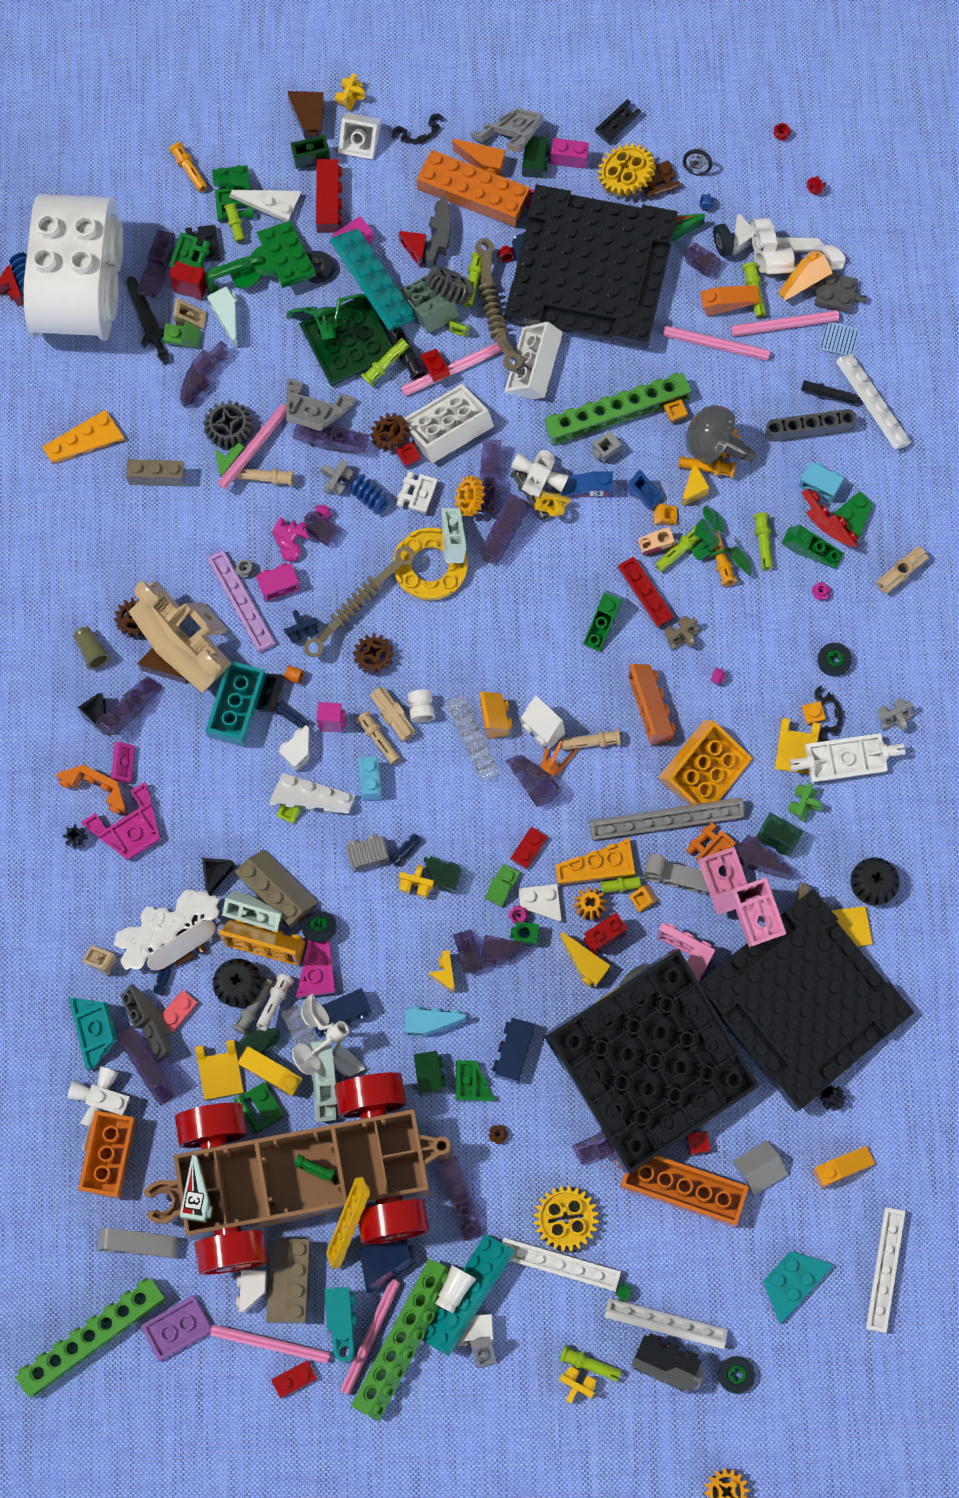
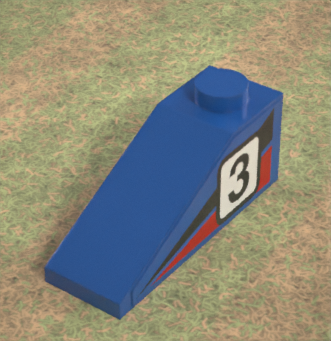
[557,471,613,497]

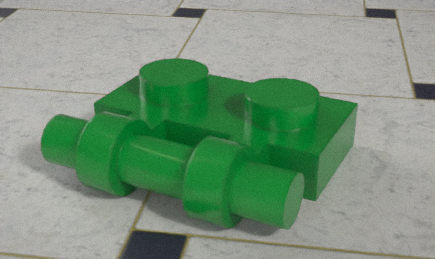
[169,232,210,269]

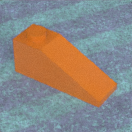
[452,138,505,176]
[700,285,760,316]

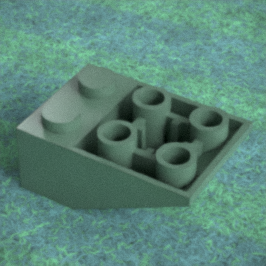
[400,276,459,333]

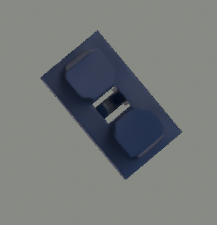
[283,610,318,643]

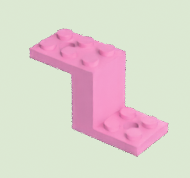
[698,847,786,947]
[656,923,723,1023]

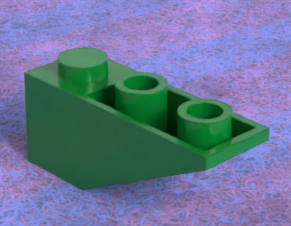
[781,525,843,569]
[583,590,624,652]

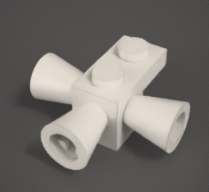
[510,450,569,497]
[67,1067,130,1128]

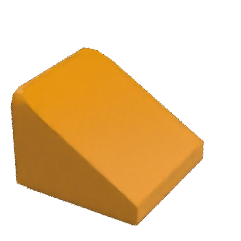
[654,503,677,525]
[629,885,659,912]

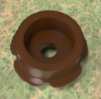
[489,1125,508,1144]

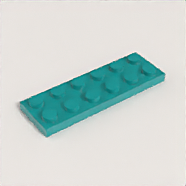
[330,228,417,331]
[422,1234,515,1357]

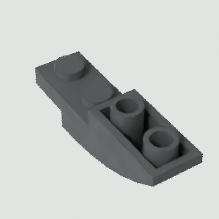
[424,195,451,269]
[120,985,173,1062]

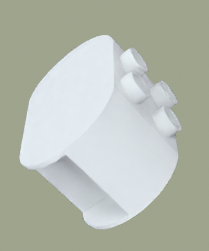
[24,194,123,341]

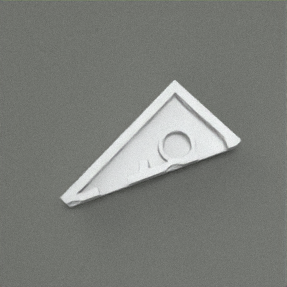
[230,190,301,222]

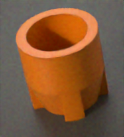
[284,665,304,684]

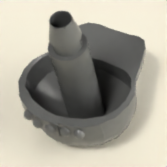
[686,405,756,464]

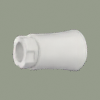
[435,1265,476,1313]

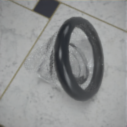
[683,147,713,176]

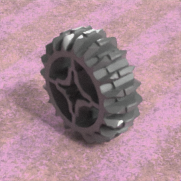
[426,266,475,304]
[203,400,253,450]

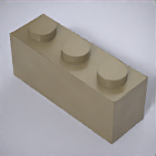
[126,459,186,487]

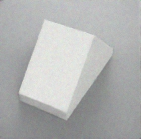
[732,214,752,256]

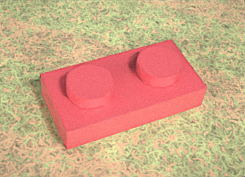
[161,990,198,1034]

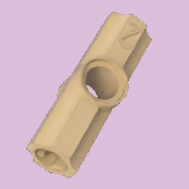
[876,546,929,594]
[370,687,416,742]

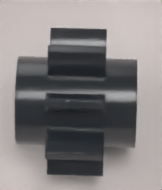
[63,824,88,850]
[820,1085,846,1111]

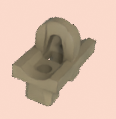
[664,616,700,650]

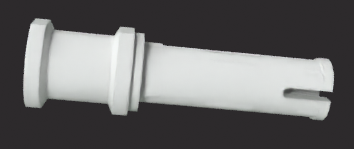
[256,974,294,1031]

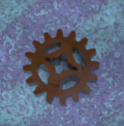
[370,413,410,452]
[114,597,145,639]
[353,633,394,675]

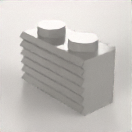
[345,834,390,872]

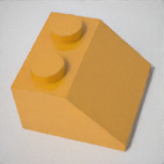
[479,691,512,739]

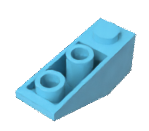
[404,1006,466,1037]

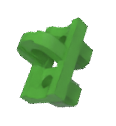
[788,783,823,822]

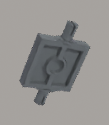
[805,273,867,313]

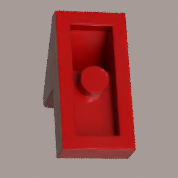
[0,265,24,306]

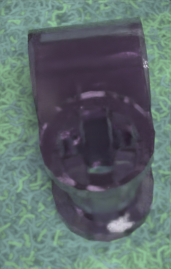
[685,243,721,277]
[304,512,340,546]

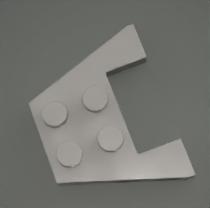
[470,108,544,153]
[286,378,356,431]

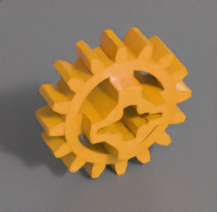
[454,475,485,517]
[703,1468,749,1498]

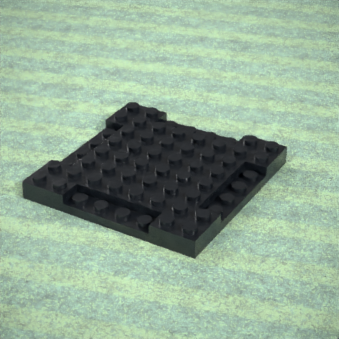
[504,184,678,348]
[699,889,914,1112]
[543,949,760,1174]

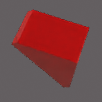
[398,231,427,267]

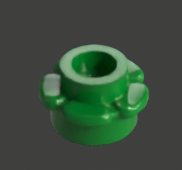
[615,1282,632,1302]

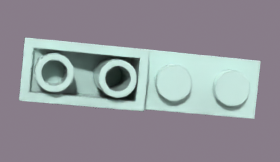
[310,1040,337,1122]

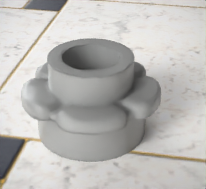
[236,559,254,578]

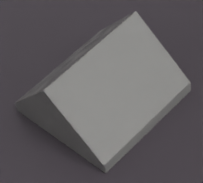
[732,1140,788,1196]

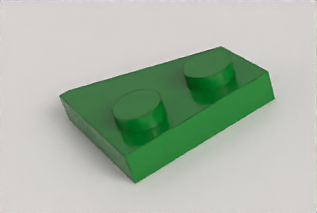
[212,165,250,190]
[455,1060,494,1102]

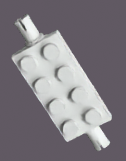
[789,733,905,783]

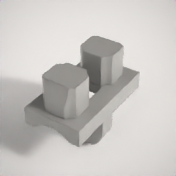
[320,459,354,495]
[878,698,914,731]

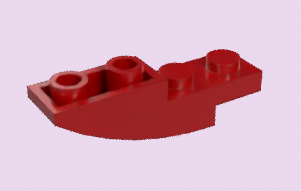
[801,489,860,547]

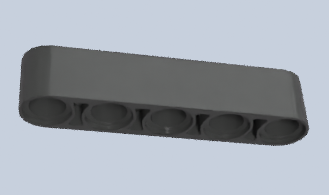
[765,409,857,442]

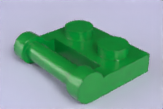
[215,186,254,222]
[233,1082,285,1134]
[294,1154,338,1185]

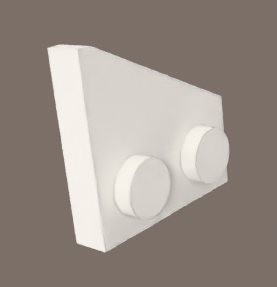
[518,884,562,923]

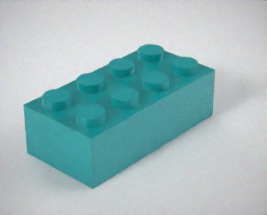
[205,660,266,747]

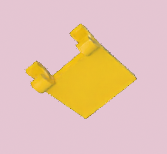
[774,718,821,775]
[832,906,873,947]
[195,1039,244,1100]

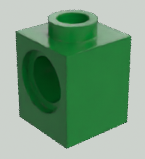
[510,921,539,947]

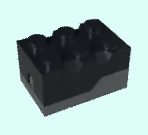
[630,1333,704,1393]

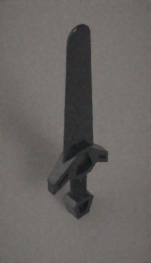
[126,276,169,365]

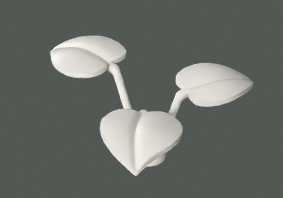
[292,993,365,1077]

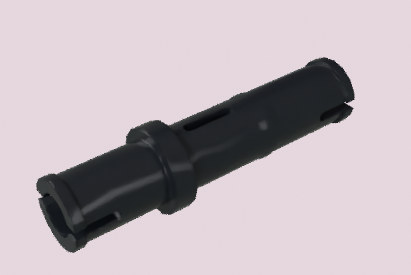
[801,380,858,406]

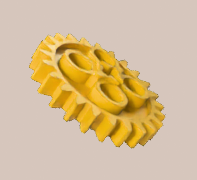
[597,143,656,198]
[533,1185,599,1252]

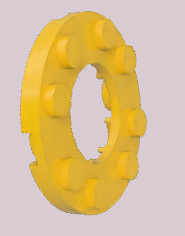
[393,527,468,601]

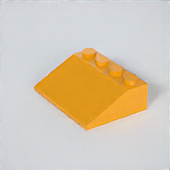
[658,720,753,805]
[219,920,306,967]

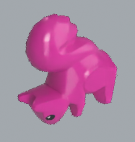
[272,517,310,562]

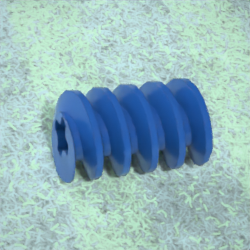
[9,252,27,294]
[350,474,390,515]

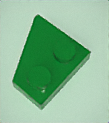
[832,491,873,538]

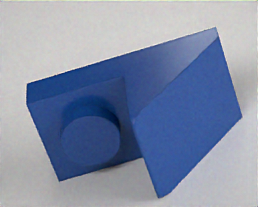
[628,470,663,510]

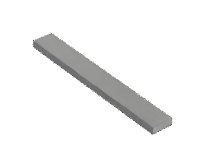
[589,797,745,840]

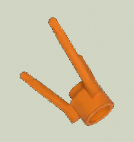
[540,741,578,778]

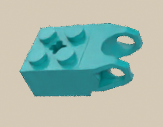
[325,1287,358,1363]

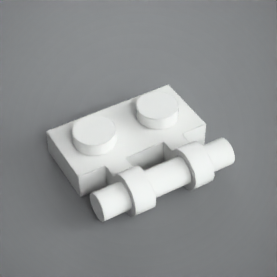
[396,472,438,515]

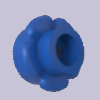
[699,193,714,211]

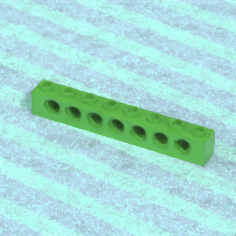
[545,372,691,445]
[351,1259,450,1422]
[15,1278,167,1398]

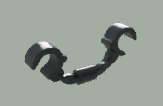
[392,113,443,144]
[814,686,843,742]

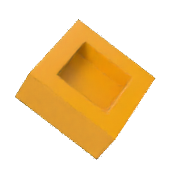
[664,398,688,423]
[801,701,826,726]

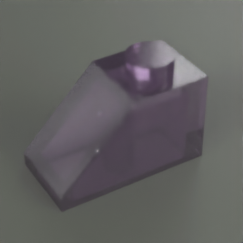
[453,930,483,974]
[480,935,524,967]

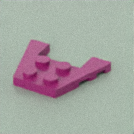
[81,782,161,861]

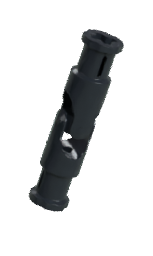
[379,318,426,381]

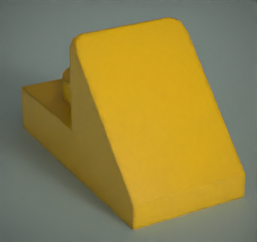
[429,950,455,993]

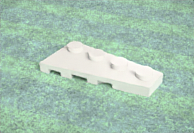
[269,773,355,814]

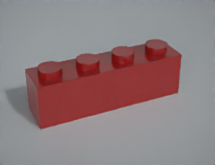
[316,159,343,233]

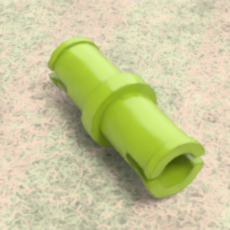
[224,203,246,242]
[600,876,641,894]

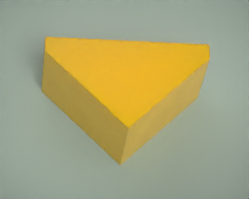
[681,465,709,506]

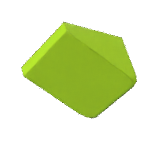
[449,320,471,337]
[276,804,302,824]

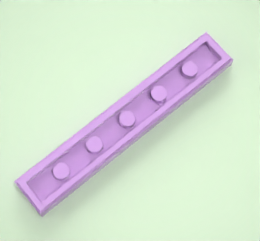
[207,550,276,653]

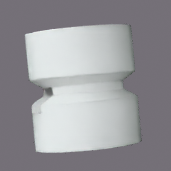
[407,690,435,723]

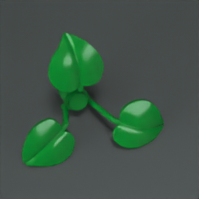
[286,294,368,340]
[692,505,752,577]

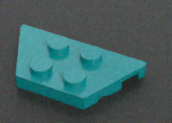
[68,998,117,1071]
[763,1251,833,1324]

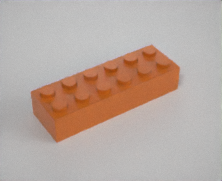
[416,150,530,228]
[620,1156,749,1228]

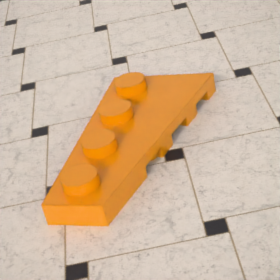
[42,410,125,464]
[555,837,635,886]

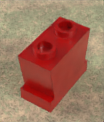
[169,261,207,301]
[583,912,627,955]

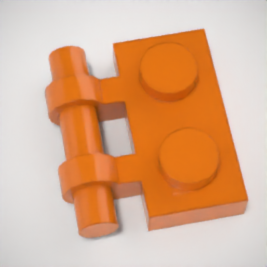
[685,822,736,861]

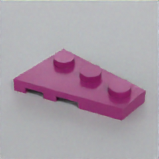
[296,940,336,999]

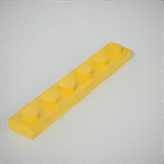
[326,1177,370,1269]

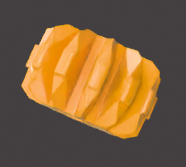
[573,887,607,921]

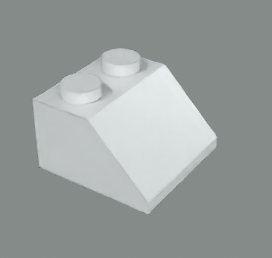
[338,113,381,160]
[521,695,565,750]

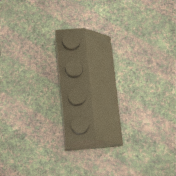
[235,850,319,930]
[266,1239,311,1324]

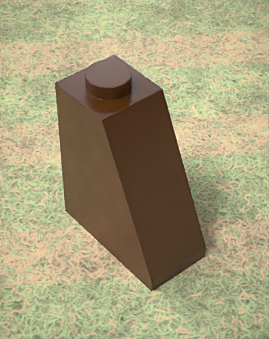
[288,91,325,139]
[137,647,188,684]

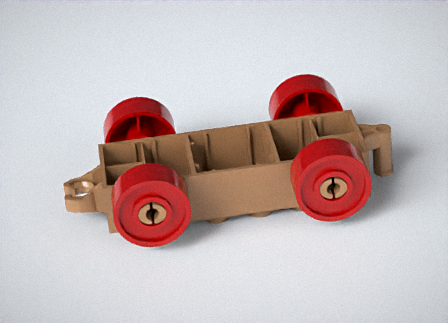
[144,1072,453,1275]

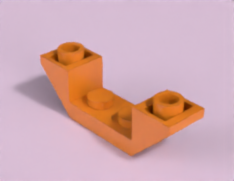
[56,765,127,815]

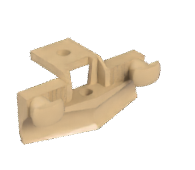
[128,581,231,693]

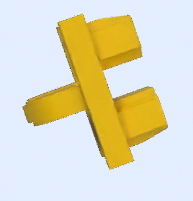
[335,73,366,111]
[533,490,571,517]
[399,864,434,899]
[559,1366,596,1404]

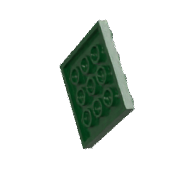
[299,298,392,387]

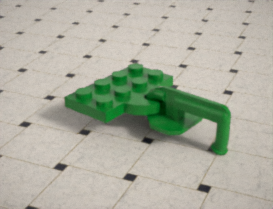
[205,221,316,294]

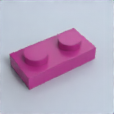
[111,741,135,784]

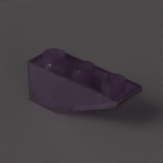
[506,754,561,807]
[735,835,793,880]

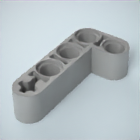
[644,853,711,897]
[96,1228,179,1258]

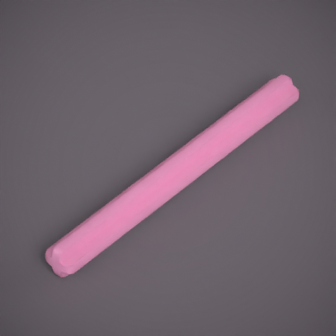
[731,310,839,336]
[663,326,770,361]
[401,343,502,396]
[218,404,286,489]
[340,1279,400,1395]
[210,1325,330,1363]

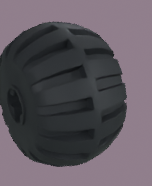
[850,857,900,905]
[213,958,262,1007]

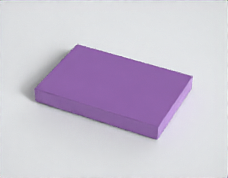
[140,1295,212,1362]

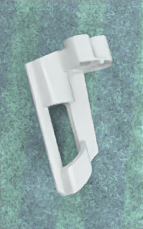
[750,218,846,274]

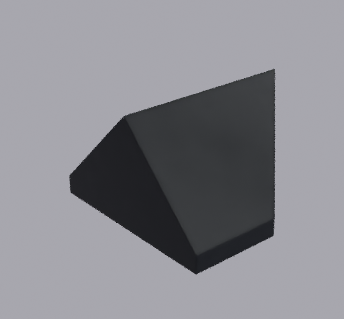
[77,693,107,735]
[202,858,236,896]

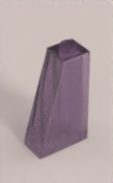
[479,492,531,564]
[117,1026,177,1105]

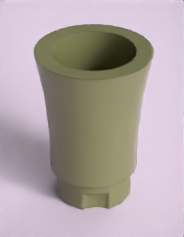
[73,626,111,670]

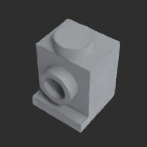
[592,431,622,463]

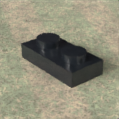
[256,674,285,712]

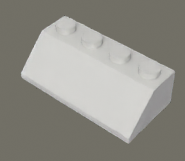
[504,322,563,400]

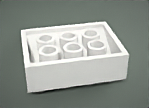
[404,384,494,464]

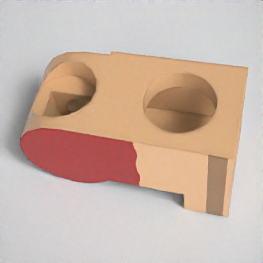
[638,527,675,556]

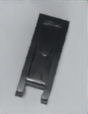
[595,99,641,143]

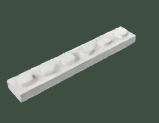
[836,354,911,450]
[865,1207,905,1333]
[502,1238,621,1292]
[604,1298,728,1349]

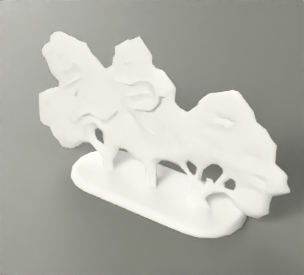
[114,890,220,970]

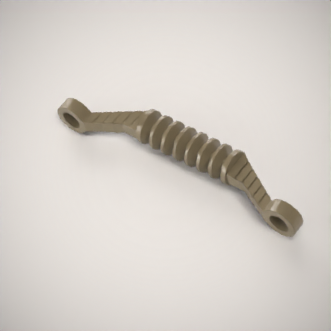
[475,238,523,372]
[303,546,415,657]

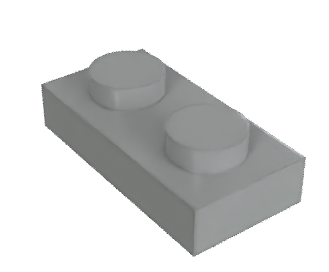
[470,1336,497,1368]

